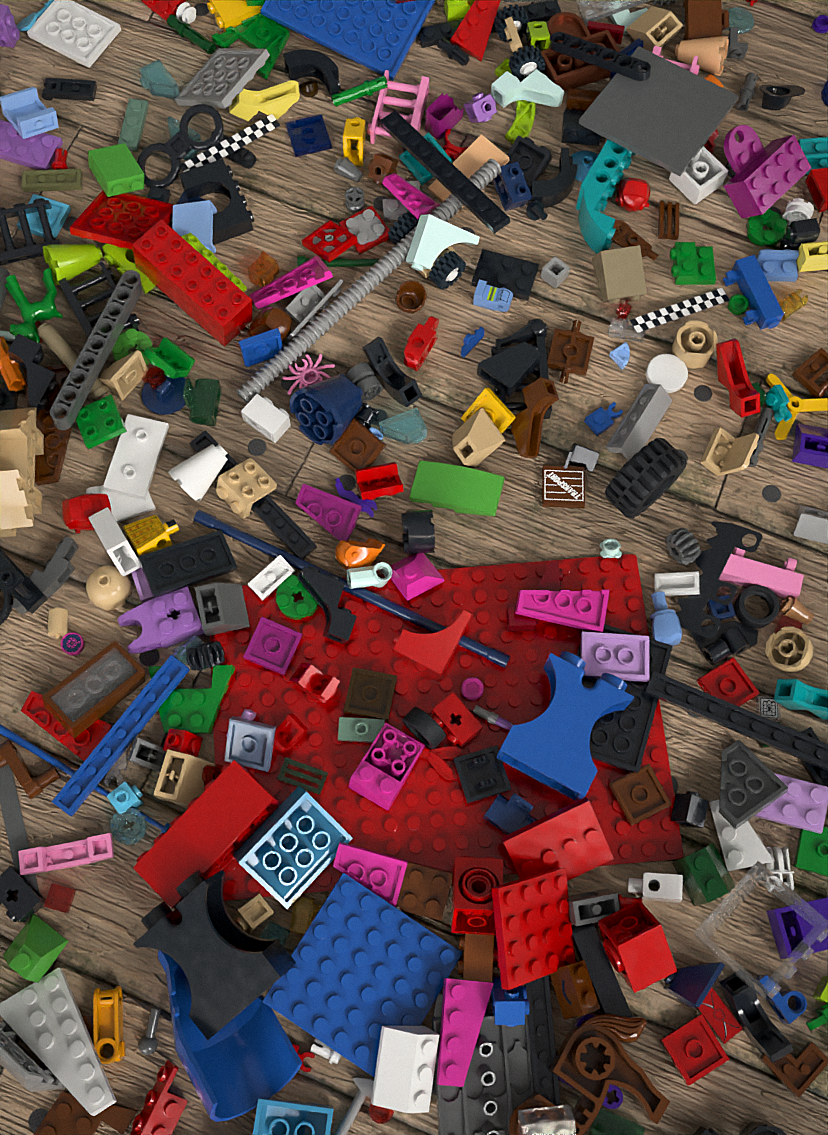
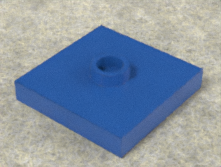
[239,328,283,367]

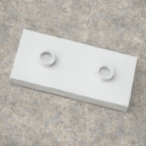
[103,414,169,500]

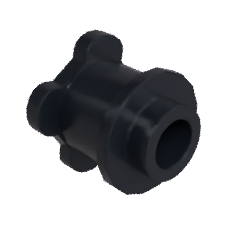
[354,402,380,429]

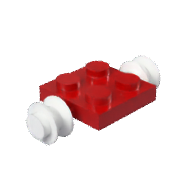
[141,0,196,24]

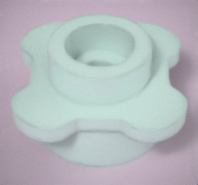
[599,538,622,558]

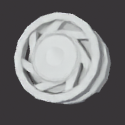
[783,198,814,226]

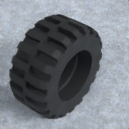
[605,438,687,519]

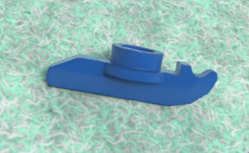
[461,327,485,357]

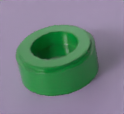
[727,294,749,315]

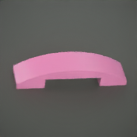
[18,833,114,875]

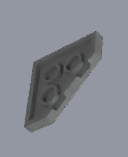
[719,740,788,829]

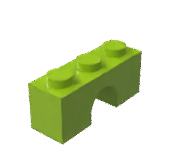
[102,243,155,294]

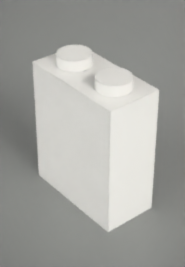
[88,507,141,576]

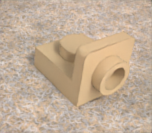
[233,894,274,934]

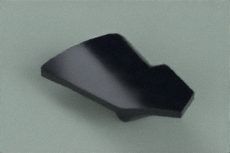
[690,621,758,665]

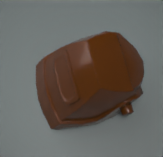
[247,307,292,341]

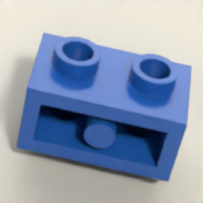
[491,977,529,1027]

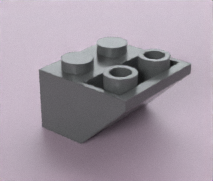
[195,582,250,636]

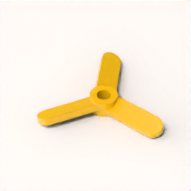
[766,374,828,440]

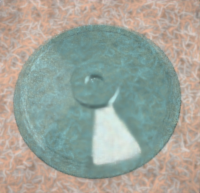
[727,7,755,34]

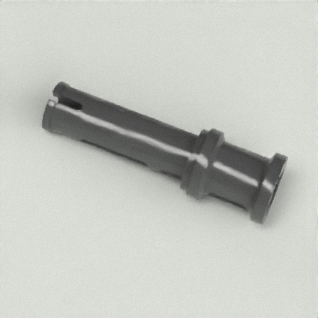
[748,408,774,467]

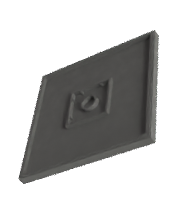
[579,46,739,176]

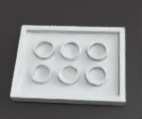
[27,0,121,68]

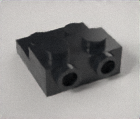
[506,135,552,188]

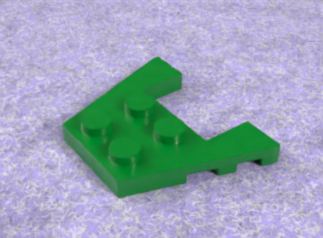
[212,13,290,80]
[148,665,235,734]

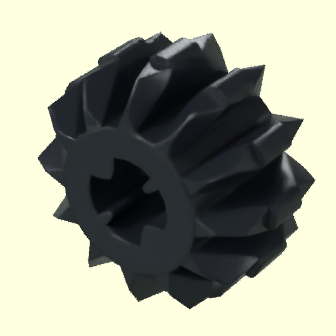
[186,641,225,671]

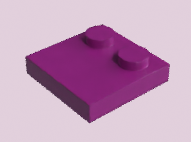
[243,617,302,676]

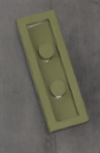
[22,169,83,192]

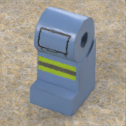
[473,279,513,312]

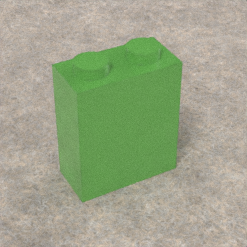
[88,143,144,197]

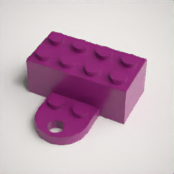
[724,125,811,218]

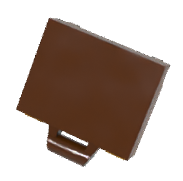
[683,0,729,40]

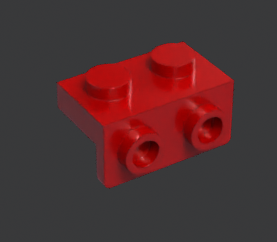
[355,462,404,500]

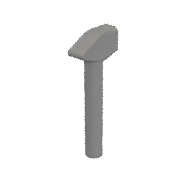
[335,1077,374,1135]

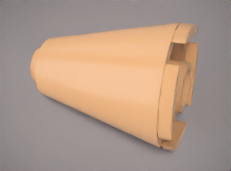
[675,36,729,76]

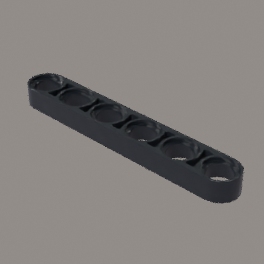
[550,32,651,81]

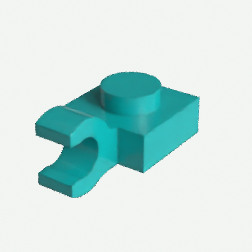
[765,385,792,422]

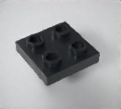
[453,745,511,804]

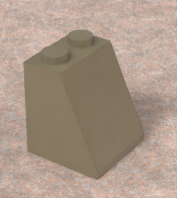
[592,245,647,305]

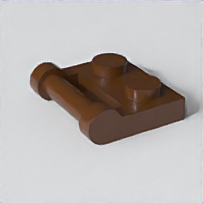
[792,348,828,399]

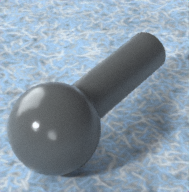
[138,1006,161,1055]

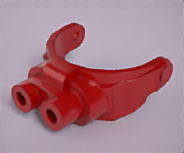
[443,129,468,162]

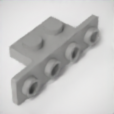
[284,279,344,341]

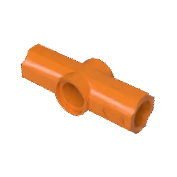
[0,337,26,392]

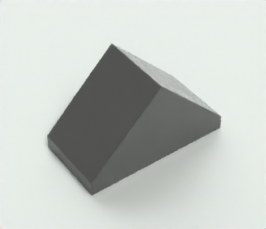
[128,738,167,772]

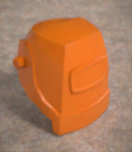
[335,538,385,570]

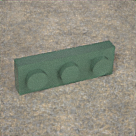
[117,98,149,152]

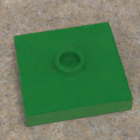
[794,827,828,877]

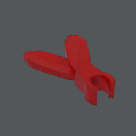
[419,746,463,781]

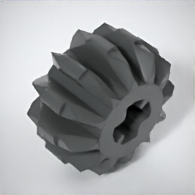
[665,528,701,565]

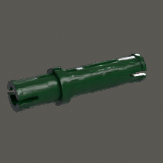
[167,14,216,55]

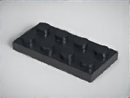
[138,530,237,598]

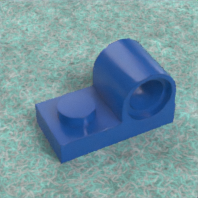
[753,975,807,1024]

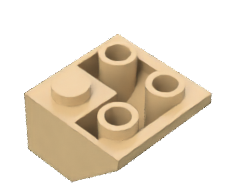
[452,408,506,467]

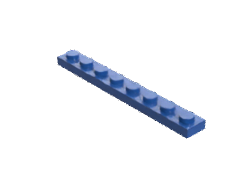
[52,655,190,817]

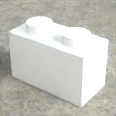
[241,394,291,443]

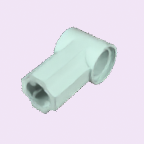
[346,562,392,589]

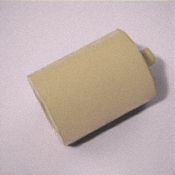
[48,608,68,639]

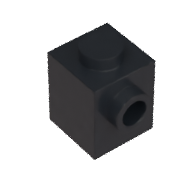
[670,791,709,828]

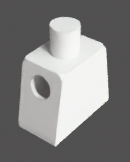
[628,873,683,903]

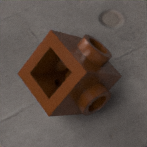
[368,153,399,185]

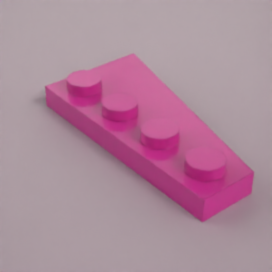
[515,590,609,633]
[436,978,494,1087]

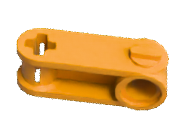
[93,986,126,1064]

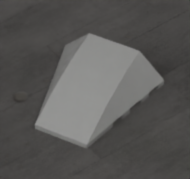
[0,1019,67,1092]

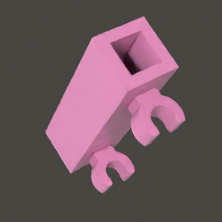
[719,545,804,599]

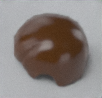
[395,280,427,314]

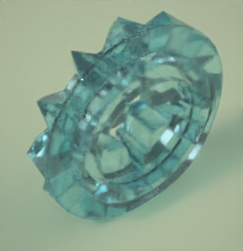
[110,807,148,845]

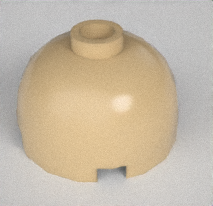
[86,565,131,610]
[765,627,813,672]

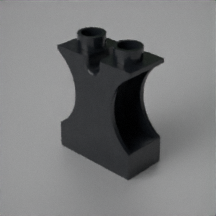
[133,870,296,1040]

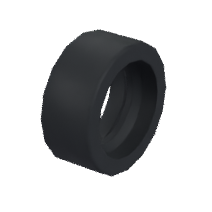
[734,585,780,629]
[403,707,446,749]

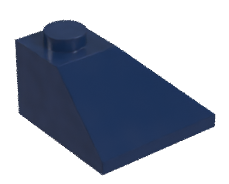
[664,962,725,1007]

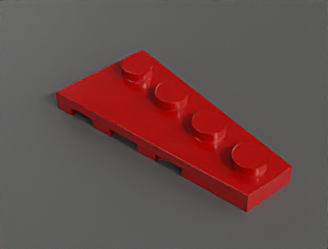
[450,0,501,62]
[21,690,113,761]

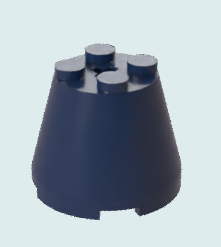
[289,373,363,445]

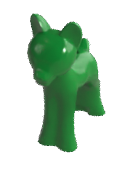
[5,268,63,343]

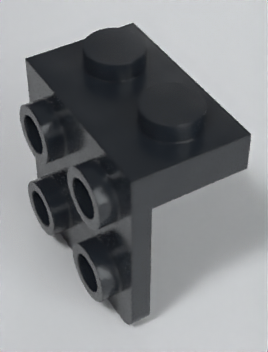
[561,110,601,146]

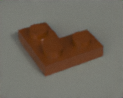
[759,1041,828,1098]

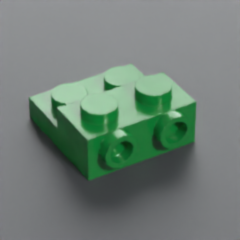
[670,242,716,285]

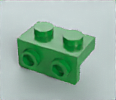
[143,338,195,379]

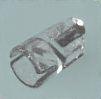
[608,317,646,343]

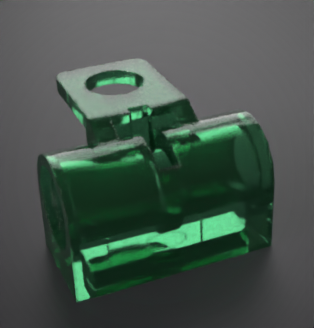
[183,378,222,426]

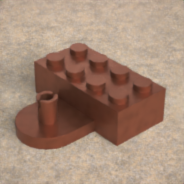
[541,12,622,92]

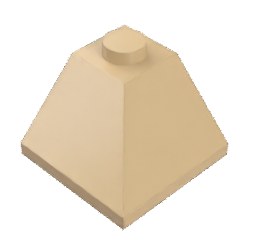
[99,350,149,401]

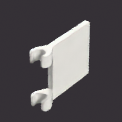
[86,485,155,523]

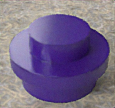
[812,15,828,33]

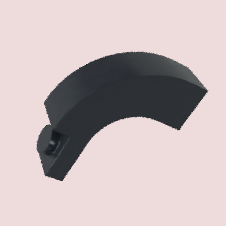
[283,49,341,99]
[530,148,577,208]
[362,336,423,407]
[719,970,793,1063]

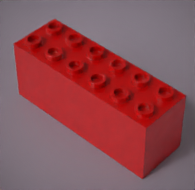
[132,219,252,347]
[133,760,282,909]

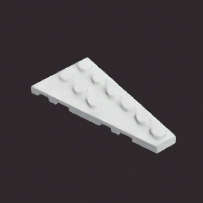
[0,968,117,1116]

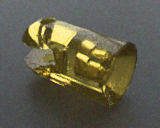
[778,289,808,321]

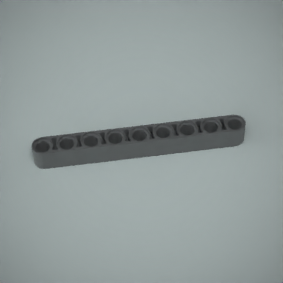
[50,270,143,430]

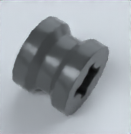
[345,187,365,212]

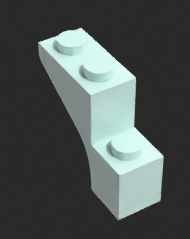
[491,69,564,108]

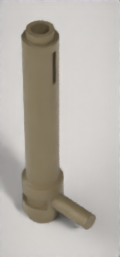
[37,323,122,410]

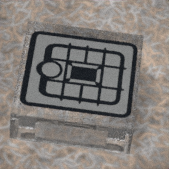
[756,696,781,721]

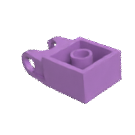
[117,586,204,654]

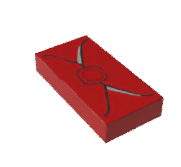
[696,987,743,1044]

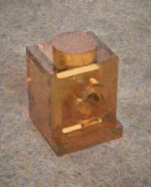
[248,251,280,287]

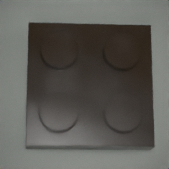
[344,667,397,721]

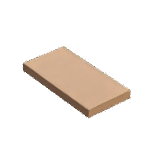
[428,134,509,214]

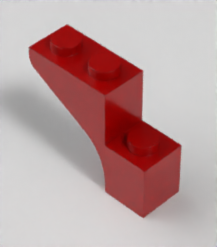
[716,338,760,418]

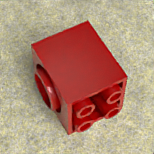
[451,855,503,935]
[597,900,677,993]

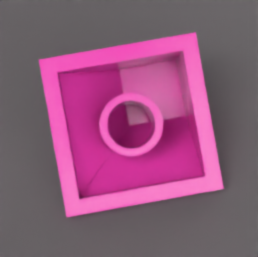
[390,553,444,601]

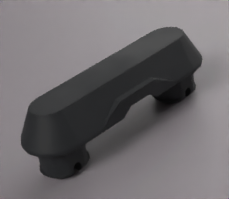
[211,131,256,169]

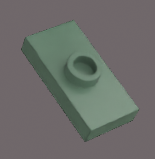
[338,717,385,743]

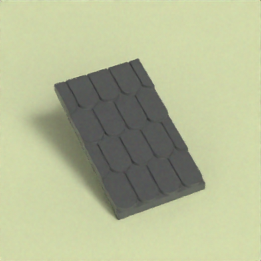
[432,1012,534,1135]

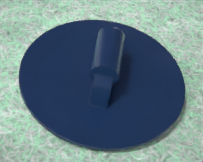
[142,373,191,415]

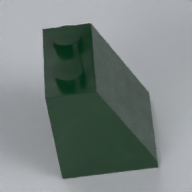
[672,843,736,906]

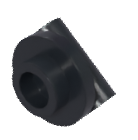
[526,200,548,221]

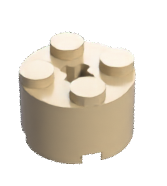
[671,321,718,369]

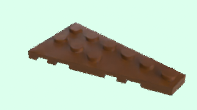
[24,364,80,486]

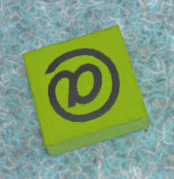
[812,976,828,1003]

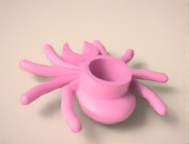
[283,354,335,395]

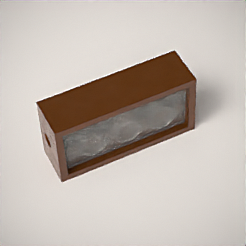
[42,641,145,739]

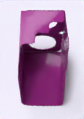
[425,93,464,140]

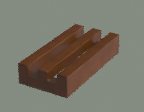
[658,201,680,240]

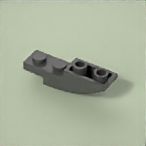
[12,536,79,615]

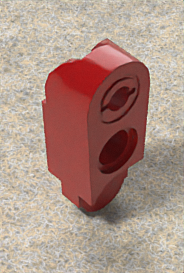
[404,316,439,371]

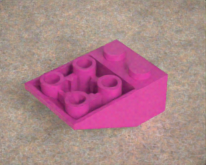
[348,722,425,811]

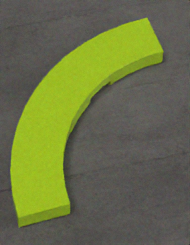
[495,58,536,144]

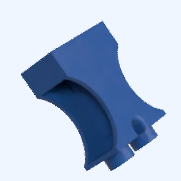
[496,651,634,801]

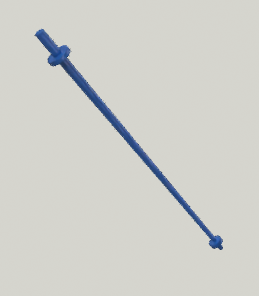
[0,724,171,834]

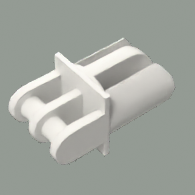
[764,847,794,892]

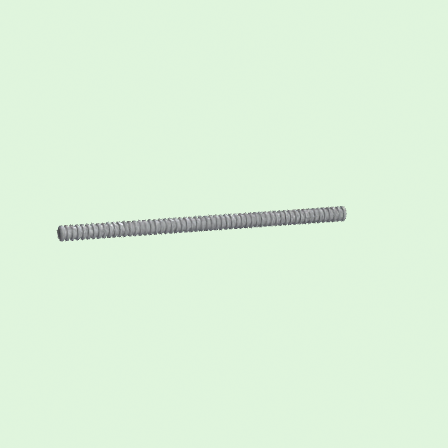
[236,159,501,403]

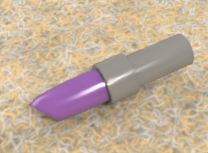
[473,705,513,730]

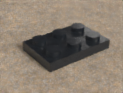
[471,249,539,301]

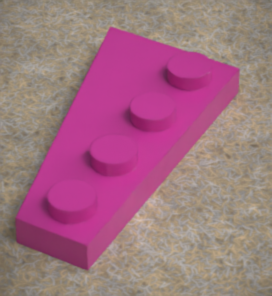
[249,255,333,309]

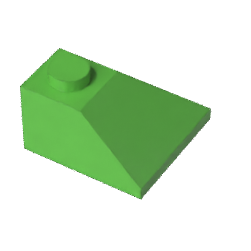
[3,914,69,983]

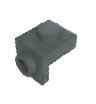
[725,27,748,60]

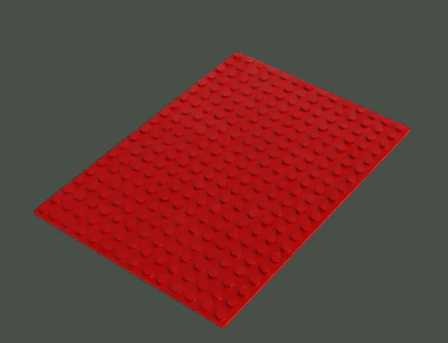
[210,554,684,901]

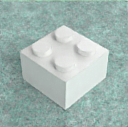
[669,146,729,205]

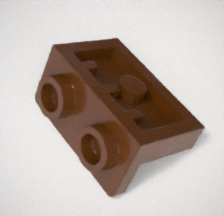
[566,88,601,111]

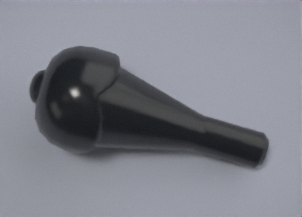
[500,318,548,348]

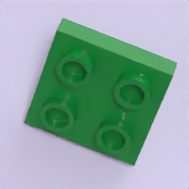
[76,394,127,449]

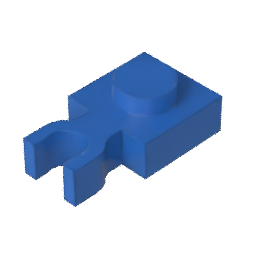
[584,402,623,436]

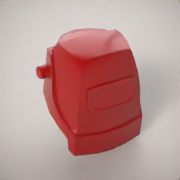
[615,178,650,212]
[62,493,111,534]

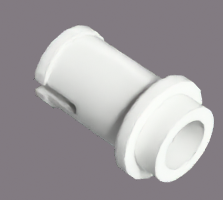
[310,1038,342,1064]

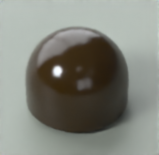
[299,80,319,97]

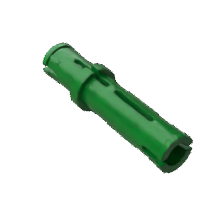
[332,75,388,107]

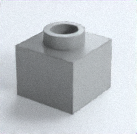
[541,256,570,289]

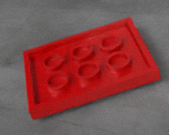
[501,797,614,881]

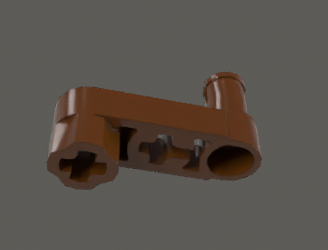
[0,739,61,799]

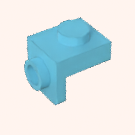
[107,782,144,814]

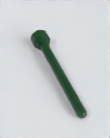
[297,255,383,267]

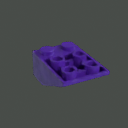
[766,897,828,959]

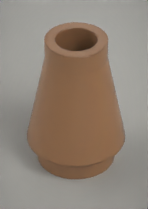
[779,596,814,625]

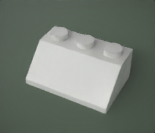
[371,1026,439,1113]

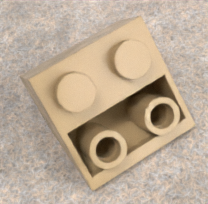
[626,6,683,52]
[153,749,216,806]

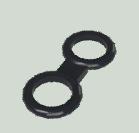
[137,104,224,189]

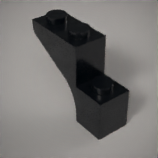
[8,334,58,415]
[298,566,357,644]

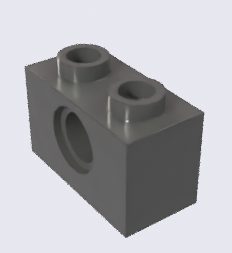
[567,889,620,926]

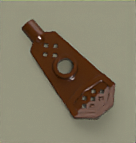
[611,220,659,261]

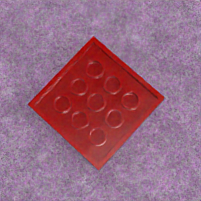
[70,190,174,250]
[491,867,575,990]

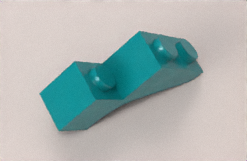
[774,679,828,719]

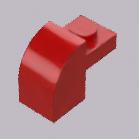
[289,662,340,703]

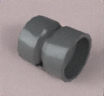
[346,362,383,402]

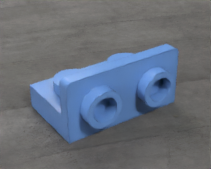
[756,249,799,282]

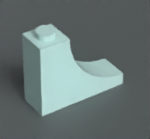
[405,214,480,271]

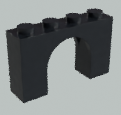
[179,158,255,245]

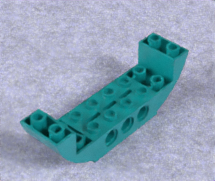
[576,139,636,254]

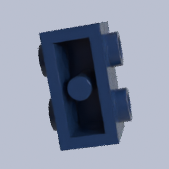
[492,162,532,211]

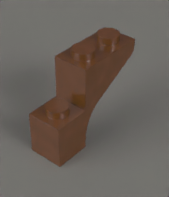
[510,377,559,459]

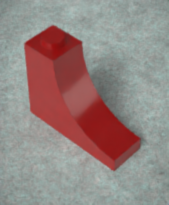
[393,610,474,674]

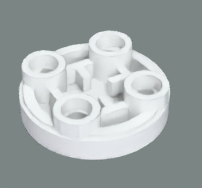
[645,354,688,393]

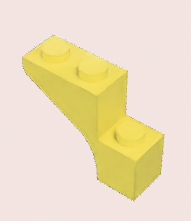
[229,80,300,121]

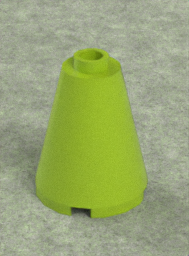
[43,244,103,285]

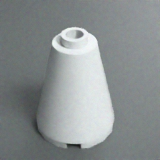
[168,444,228,502]

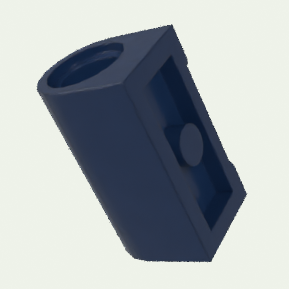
[483,793,537,835]

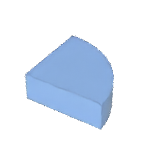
[609,342,630,370]

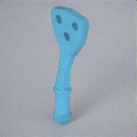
[16,0,54,31]

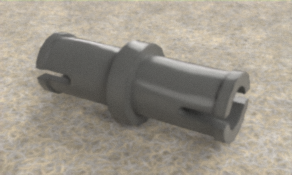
[736,73,758,111]

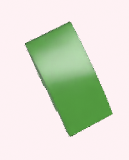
[409,461,505,516]

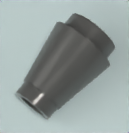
[334,156,363,183]

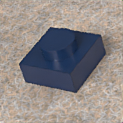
[707,595,735,622]

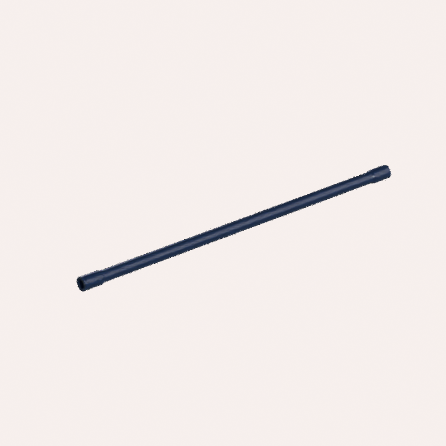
[194,510,510,668]

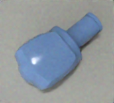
[650,592,682,648]

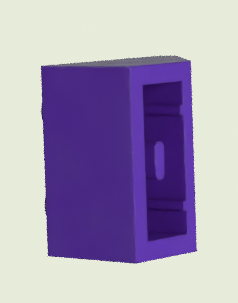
[792,423,828,469]

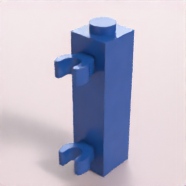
[723,255,784,330]

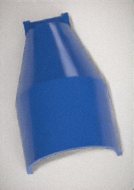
[158,951,302,1122]

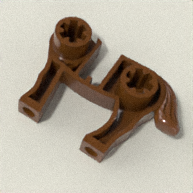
[509,1014,670,1135]

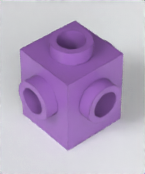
[464,92,497,123]

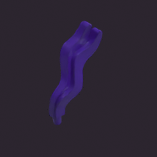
[335,478,377,518]

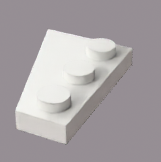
[709,800,775,871]

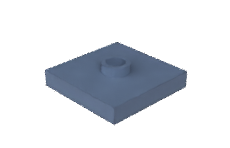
[224,716,276,772]

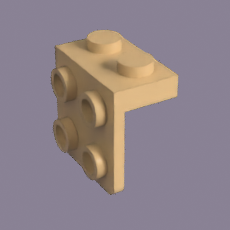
[700,427,759,476]
[215,458,277,519]

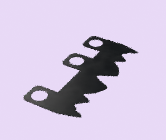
[676,521,762,639]

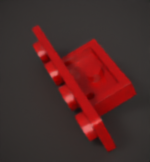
[130,1060,188,1135]

